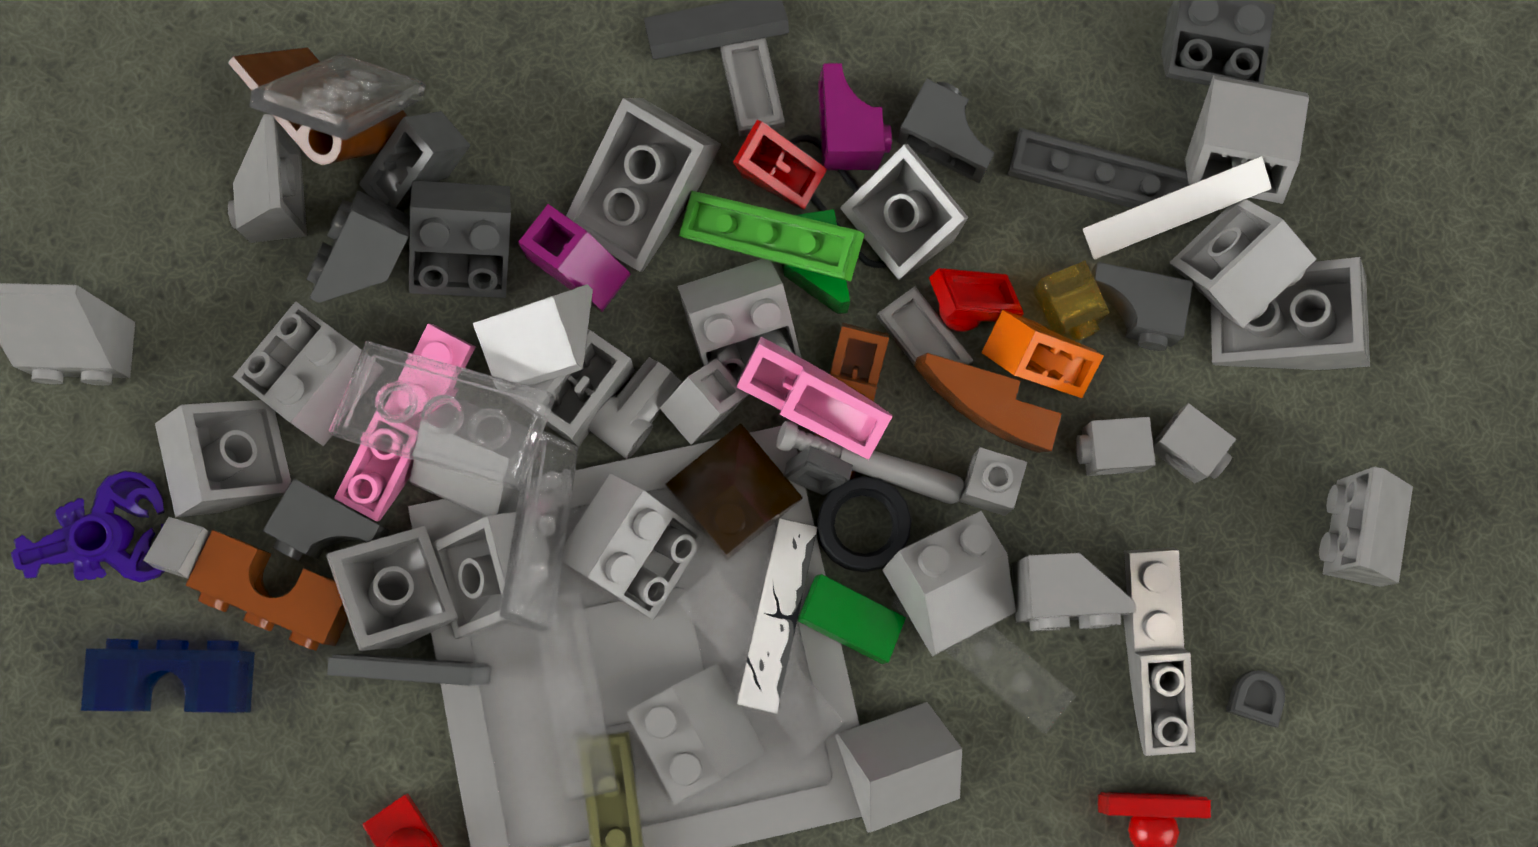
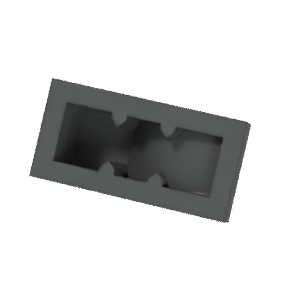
[897,79,995,183]
[359,111,471,212]
[1085,262,1193,351]
[263,479,390,561]

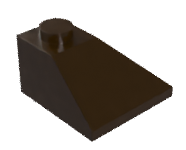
[665,423,803,561]

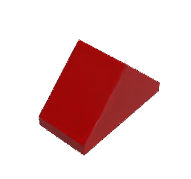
[733,120,827,210]

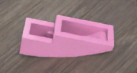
[737,337,892,460]

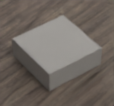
[143,517,211,579]

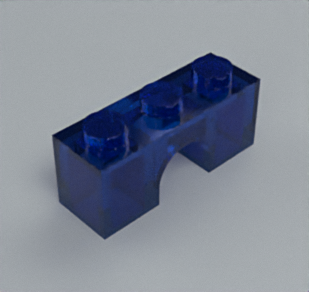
[81,639,255,713]

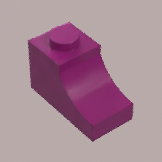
[818,63,892,170]

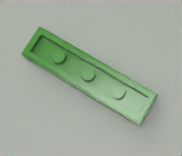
[679,191,865,282]

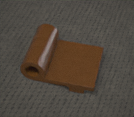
[228,47,407,165]

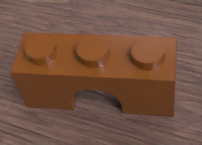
[185,530,348,651]

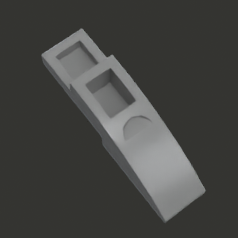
[1123,547,1196,756]

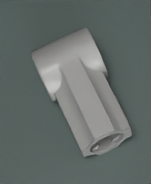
[588,357,682,459]

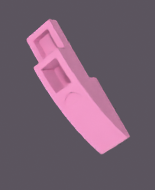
[334,324,476,522]

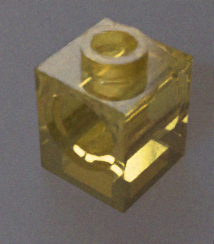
[1033,261,1110,342]

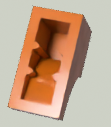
[981,310,1104,398]

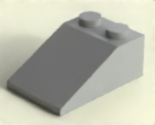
[566,98,721,272]
[1211,257,1370,370]
[0,283,135,385]

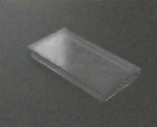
[249,53,426,140]
[328,341,555,491]

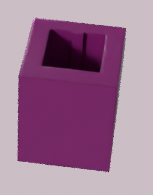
[518,204,630,312]

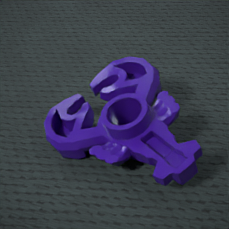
[11,470,165,583]

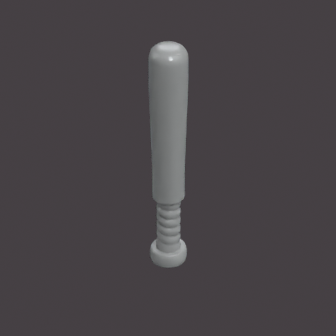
[777,421,964,504]

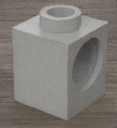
[660,358,748,445]
[1153,403,1236,484]
[1076,417,1156,476]
[958,447,1027,516]

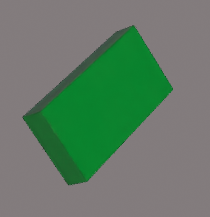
[797,574,906,664]

